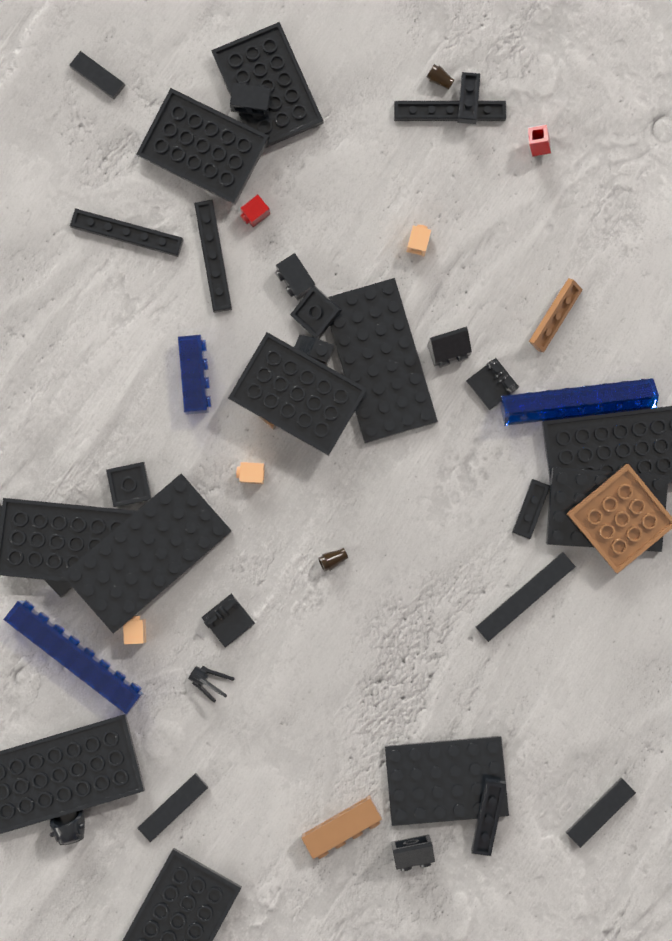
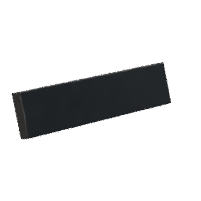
[137,773,209,842]
[471,778,506,856]
[566,778,636,848]

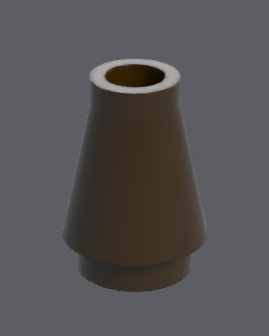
[426,64,455,90]
[318,548,348,572]

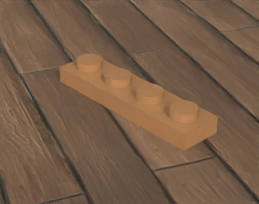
[529,278,583,353]

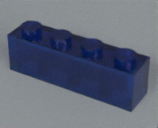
[178,335,212,415]

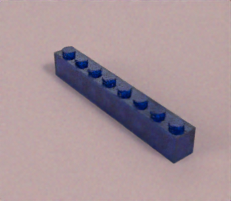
[501,378,659,426]
[3,600,143,715]

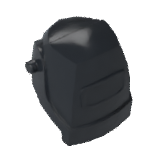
[50,810,85,846]

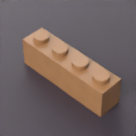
[301,795,382,859]

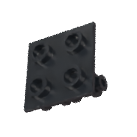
[466,358,519,410]
[201,593,255,648]

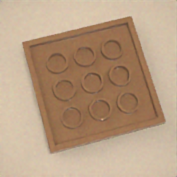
[567,464,672,574]

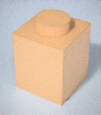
[407,225,431,256]
[236,462,265,484]
[123,616,146,644]

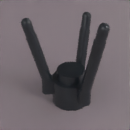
[188,666,235,703]

